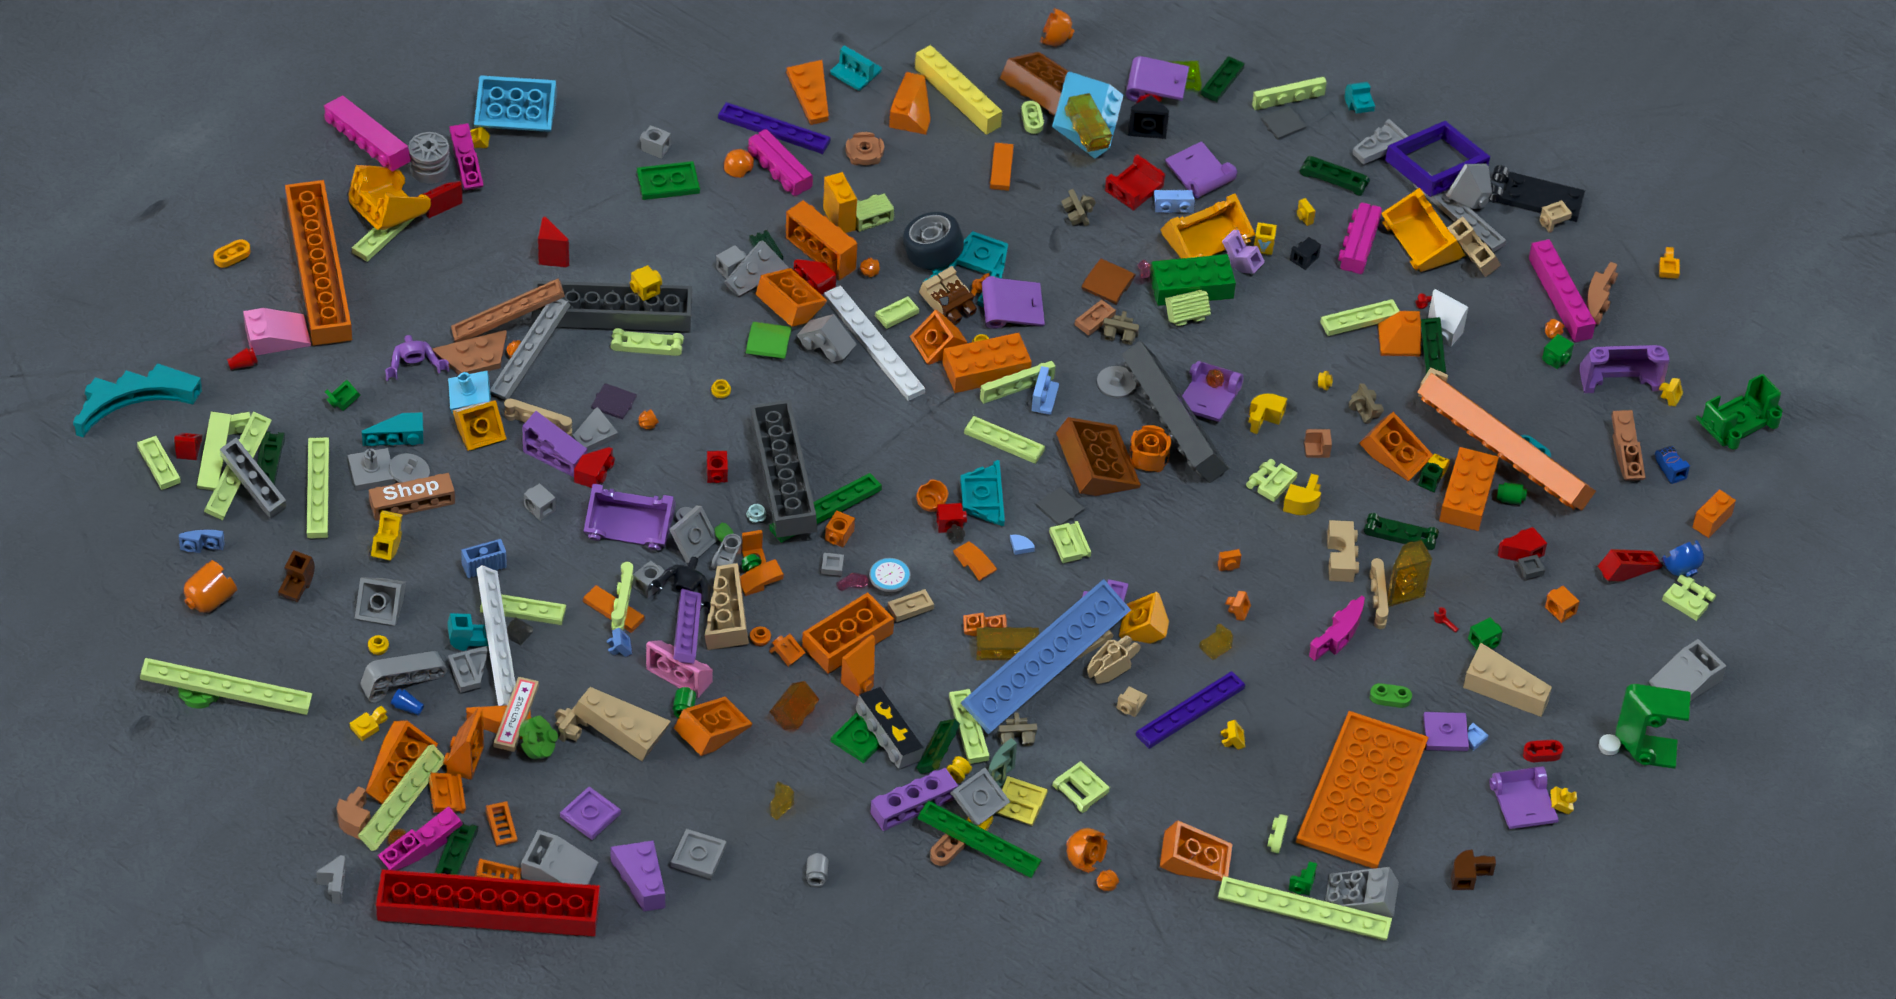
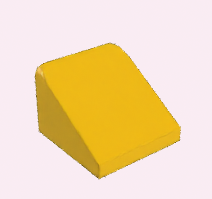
[470,127,490,148]

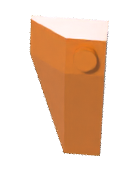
[889,72,931,135]
[366,720,438,804]

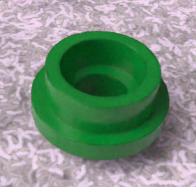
[741,554,762,571]

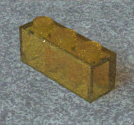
[1065,93,1113,152]
[976,627,1039,660]

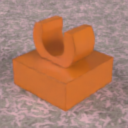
[1225,591,1251,621]

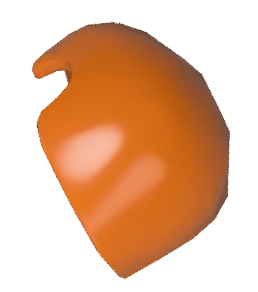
[724,149,754,178]
[916,479,949,512]

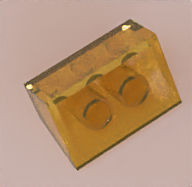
[1387,540,1432,607]

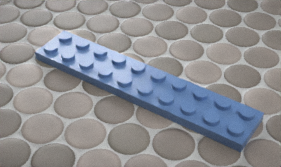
[960,579,1131,734]

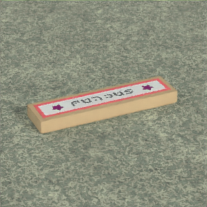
[494,677,539,752]

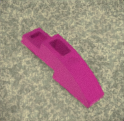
[449,124,484,190]
[1309,596,1365,661]
[378,806,463,870]

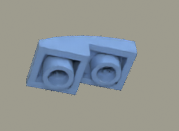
[179,530,225,553]

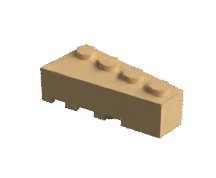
[705,563,749,650]
[573,687,671,761]

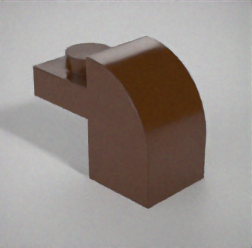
[278,550,315,602]
[1451,849,1496,890]

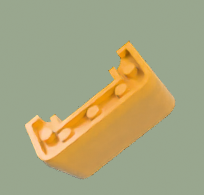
[349,165,431,230]
[1381,188,1465,272]
[1160,193,1256,258]

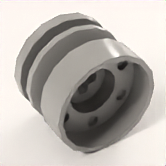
[408,132,450,184]

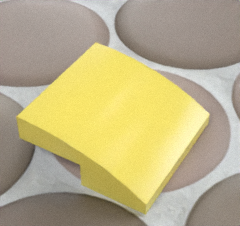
[996,776,1048,826]

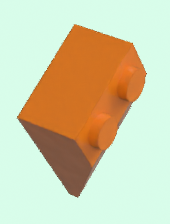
[1359,412,1433,481]
[674,696,753,756]
[444,708,484,780]
[1160,821,1232,881]

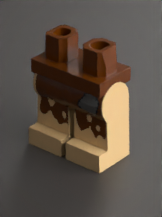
[919,266,977,325]

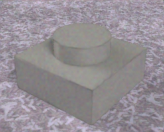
[821,553,844,576]

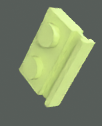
[1049,521,1091,563]

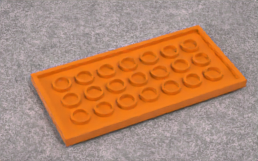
[1296,711,1429,869]

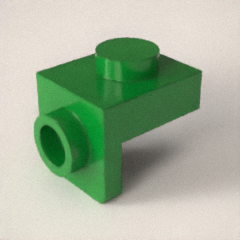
[324,380,361,411]

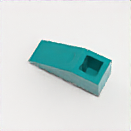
[362,412,424,446]

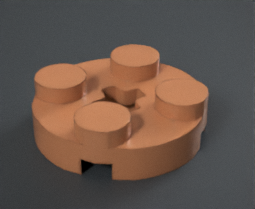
[846,132,884,165]

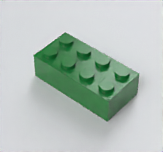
[1150,254,1236,306]

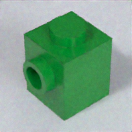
[1542,334,1574,370]
[1468,617,1503,650]

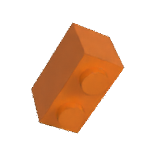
[1692,489,1736,538]

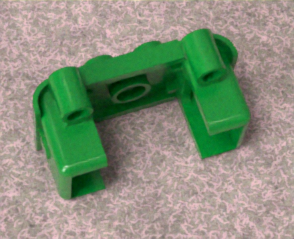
[1696,374,1783,450]

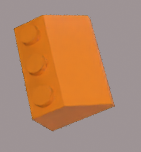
[755,268,827,327]

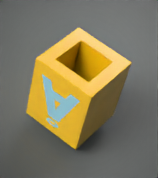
[1254,222,1277,255]

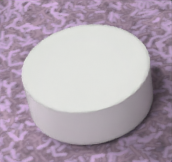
[1599,734,1621,755]

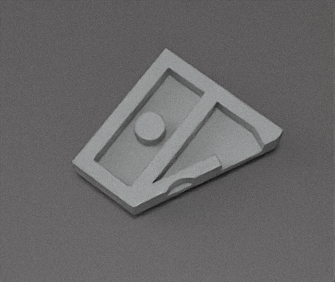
[573,407,618,452]
[448,646,487,692]

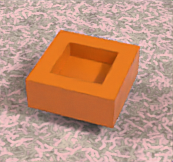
[1218,549,1241,571]

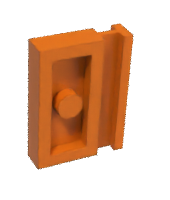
[429,773,466,814]

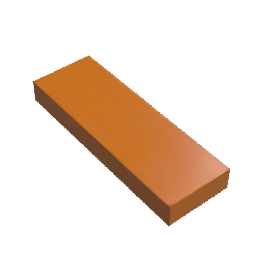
[990,143,1014,191]
[583,585,645,633]

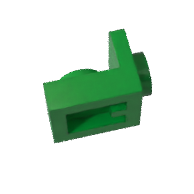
[1288,861,1317,896]

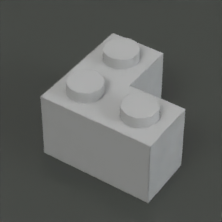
[797,314,856,362]

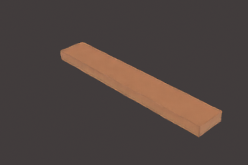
[451,279,565,342]

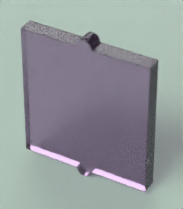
[591,383,637,420]

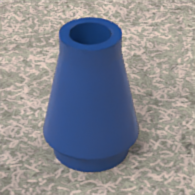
[391,689,424,716]

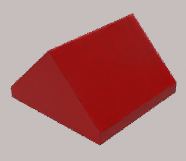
[416,181,463,218]
[538,216,569,267]

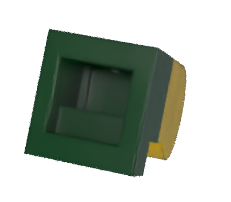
[1418,453,1450,492]

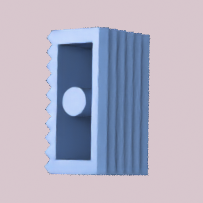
[461,539,507,578]

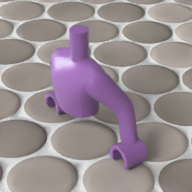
[385,335,449,381]

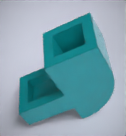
[1344,82,1375,114]
[447,613,489,651]

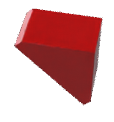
[174,433,202,460]

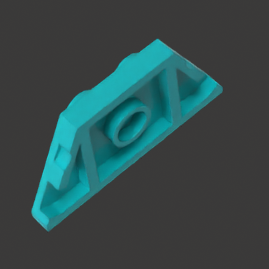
[960,460,1005,526]

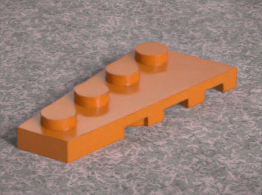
[786,60,829,125]

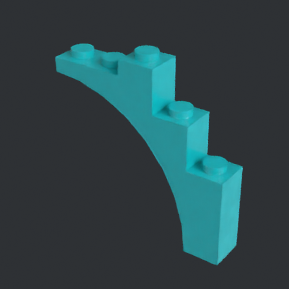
[73,363,202,437]

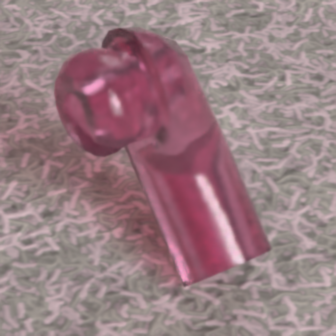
[1138,259,1151,279]
[836,573,868,591]

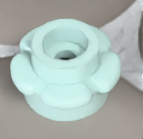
[746,504,766,523]

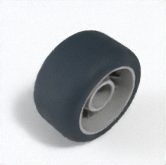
[903,212,964,269]

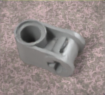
[711,534,742,569]

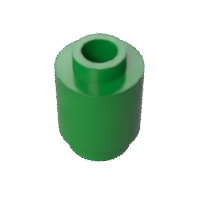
[1497,482,1527,505]
[673,687,696,718]

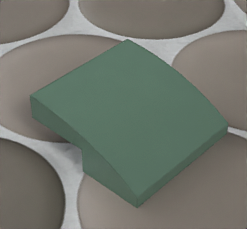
[989,738,1017,788]

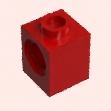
[707,451,728,483]
[936,503,967,533]

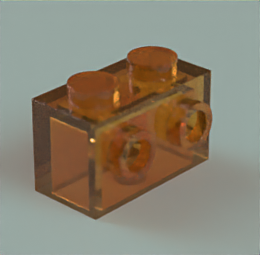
[769,681,820,730]

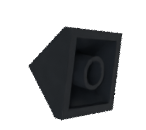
[1128,95,1169,139]

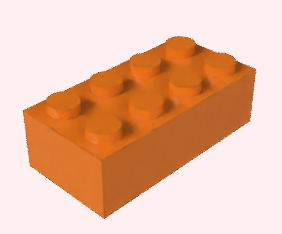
[786,200,857,281]
[943,333,1032,393]
[1439,447,1499,531]
[802,592,894,674]

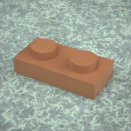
[1075,299,1116,335]

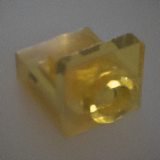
[1199,624,1233,660]
[770,781,794,820]

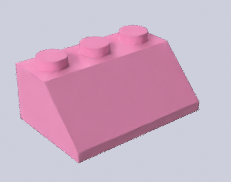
[646,640,713,698]

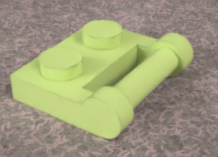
[1052,761,1110,813]

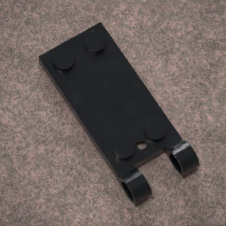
[1489,165,1585,222]

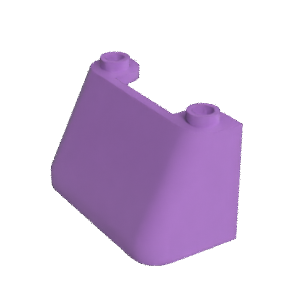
[1579,345,1669,393]
[584,484,676,550]

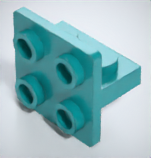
[830,45,882,91]

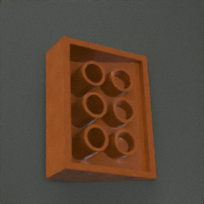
[1000,52,1069,116]
[1056,417,1141,496]

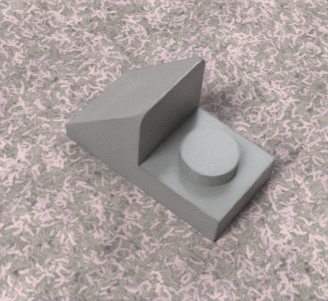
[316,855,346,904]

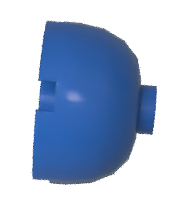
[1661,540,1704,578]

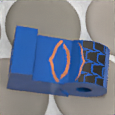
[1655,446,1690,484]

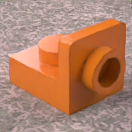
[769,634,806,667]

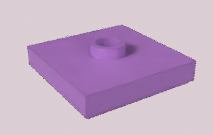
[1423,712,1469,751]
[560,787,621,840]

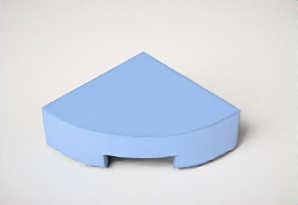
[1010,535,1035,555]
[1468,723,1489,751]

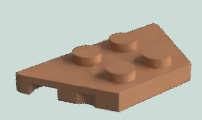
[432,330,507,375]

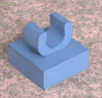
[607,628,632,657]

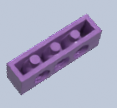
[870,768,958,831]

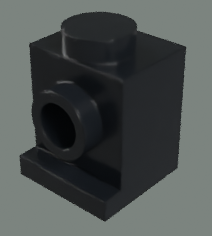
[1290,237,1321,270]

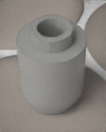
[806,853,829,887]

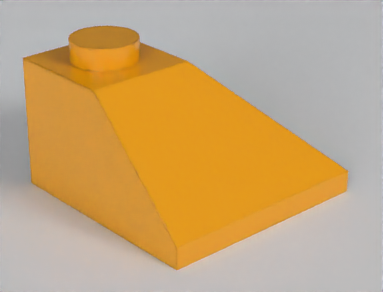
[453,400,506,451]
[1119,592,1169,644]

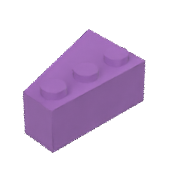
[522,411,587,477]
[611,841,665,911]

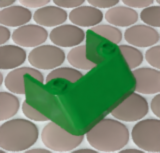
[1615,684,1691,769]

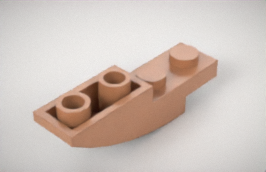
[1586,262,1618,325]
[1611,410,1645,480]

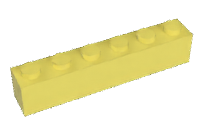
[915,45,1002,135]

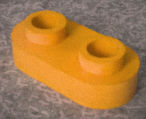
[213,239,251,268]

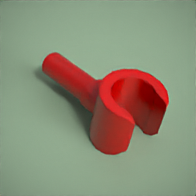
[1416,293,1432,309]
[1434,607,1459,633]

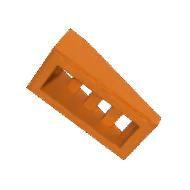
[485,801,518,846]
[475,859,521,880]

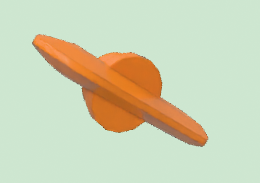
[971,273,989,296]

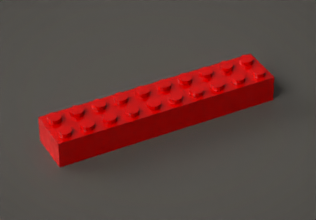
[376,870,600,937]

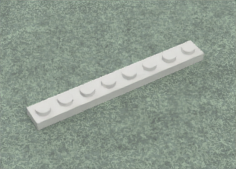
[824,285,925,401]
[476,565,516,706]

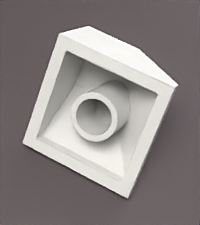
[1428,289,1468,347]

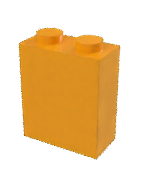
[823,172,857,233]

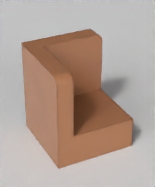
[1304,429,1332,458]

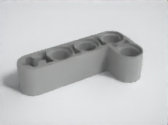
[360,651,447,703]

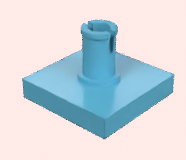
[448,371,491,414]

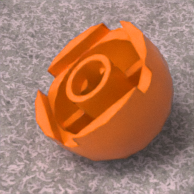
[1041,8,1074,47]
[1067,828,1107,873]

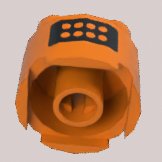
[1129,425,1171,472]

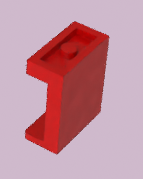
[1105,154,1165,211]

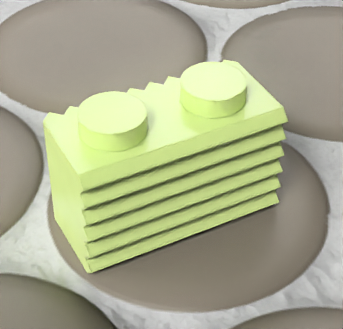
[856,193,894,231]
[1165,290,1211,326]

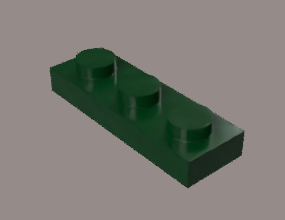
[1201,56,1245,102]
[1421,317,1447,374]
[916,719,960,774]

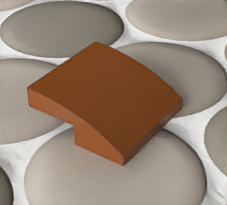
[1082,258,1136,305]

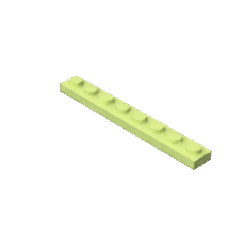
[140,658,312,715]
[1218,876,1392,941]

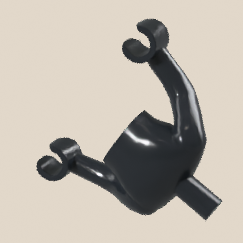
[648,556,711,614]

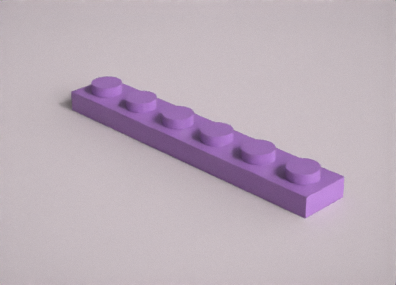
[673,589,702,664]

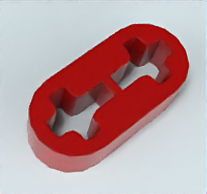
[1523,740,1563,762]

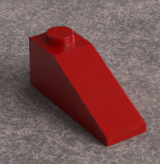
[1598,549,1663,581]

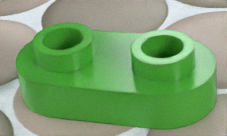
[1370,683,1412,708]

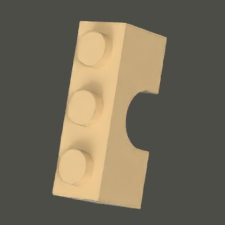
[1448,216,1501,277]
[1327,520,1359,582]

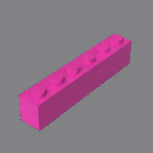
[324,95,411,171]
[1529,239,1596,343]

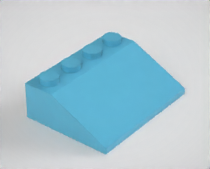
[1052,72,1123,158]
[474,76,557,132]

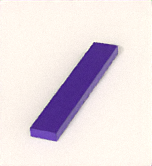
[718,102,831,154]
[1136,671,1245,749]

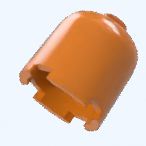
[183,560,237,613]

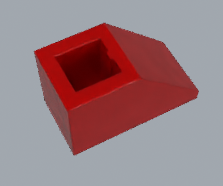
[793,259,836,295]
[574,447,615,488]
[1498,527,1547,561]

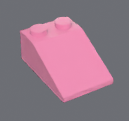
[243,308,311,356]

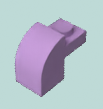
[1222,230,1265,273]

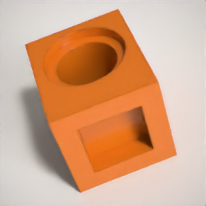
[825,511,855,547]
[1545,586,1580,623]

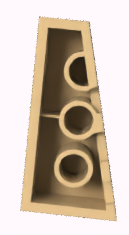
[1463,643,1552,717]

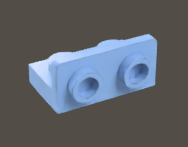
[1153,190,1195,213]
[1032,366,1059,415]

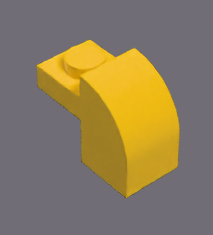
[1248,393,1287,434]
[1283,473,1321,515]
[371,511,402,560]

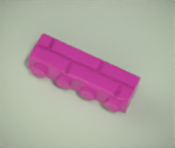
[748,129,813,196]
[1338,202,1382,274]

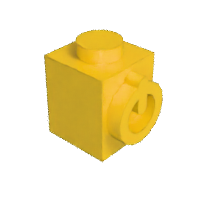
[630,265,662,301]

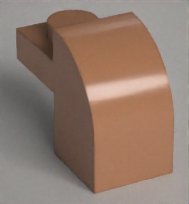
[337,786,370,840]

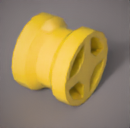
[946,756,972,783]

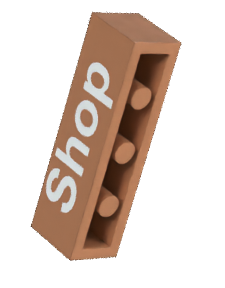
[369,473,455,521]

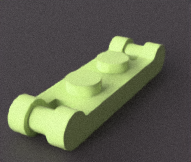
[610,328,684,356]
[611,562,633,630]

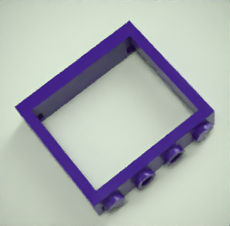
[1385,120,1490,197]

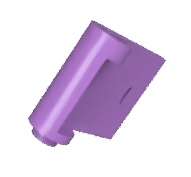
[1126,56,1189,102]
[1165,141,1237,198]
[982,276,1045,329]
[1182,361,1244,422]
[1489,766,1559,829]

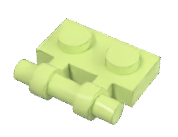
[1246,459,1298,502]
[1662,575,1716,621]

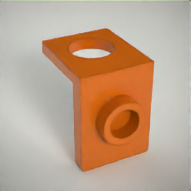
[742,530,766,565]

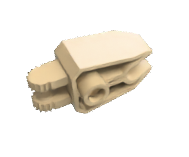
[1087,636,1141,684]

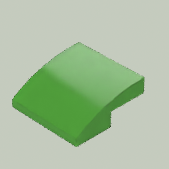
[746,322,792,359]

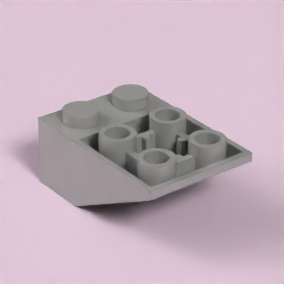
[1649,639,1726,701]
[521,830,599,885]
[1325,867,1399,917]

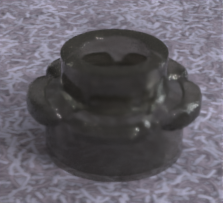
[947,524,965,544]

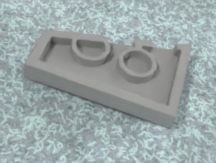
[1353,119,1408,164]
[724,240,789,296]

